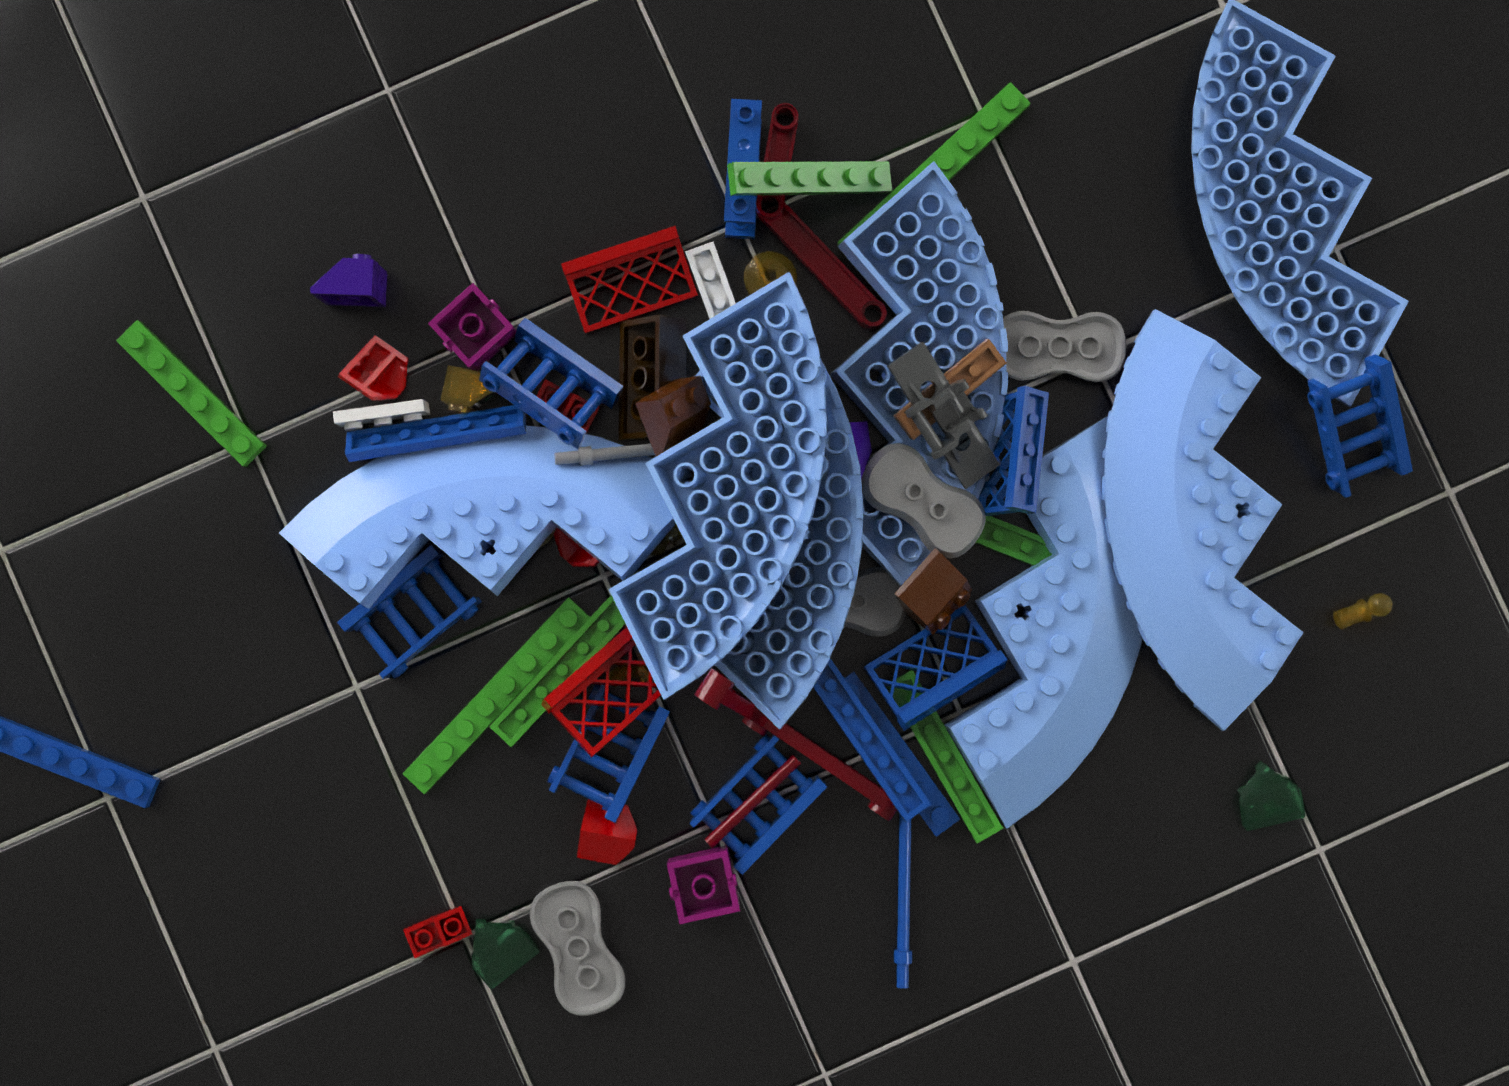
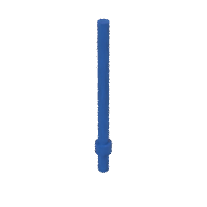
[894,814,912,988]

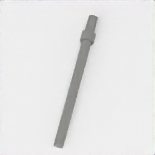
[554,443,655,466]

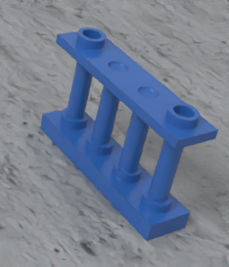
[724,99,762,240]
[479,318,624,449]
[1307,354,1413,498]
[337,545,482,679]
[547,679,670,823]
[690,734,827,875]

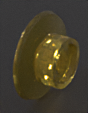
[744,251,797,295]

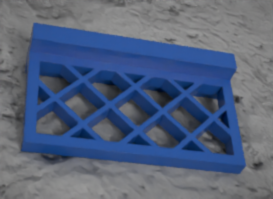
[978,386,1049,516]
[864,605,1008,731]

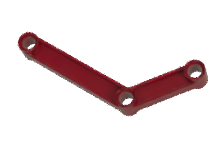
[756,103,887,332]
[694,668,897,821]

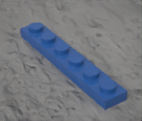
[345,405,526,462]
[813,658,931,822]
[844,671,960,837]
[0,716,160,808]

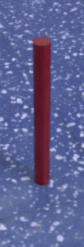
[704,755,801,848]

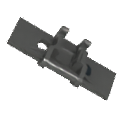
[887,342,1000,489]

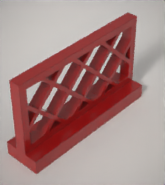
[561,226,698,333]
[541,627,661,758]

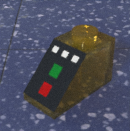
[440,365,499,413]

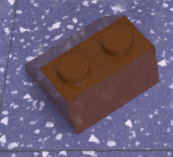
[635,376,711,456]
[894,548,973,635]

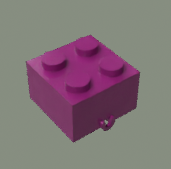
[428,283,517,373]
[667,845,740,924]

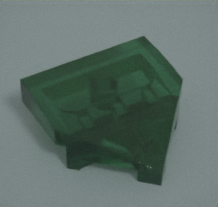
[1237,761,1305,831]
[471,919,540,990]

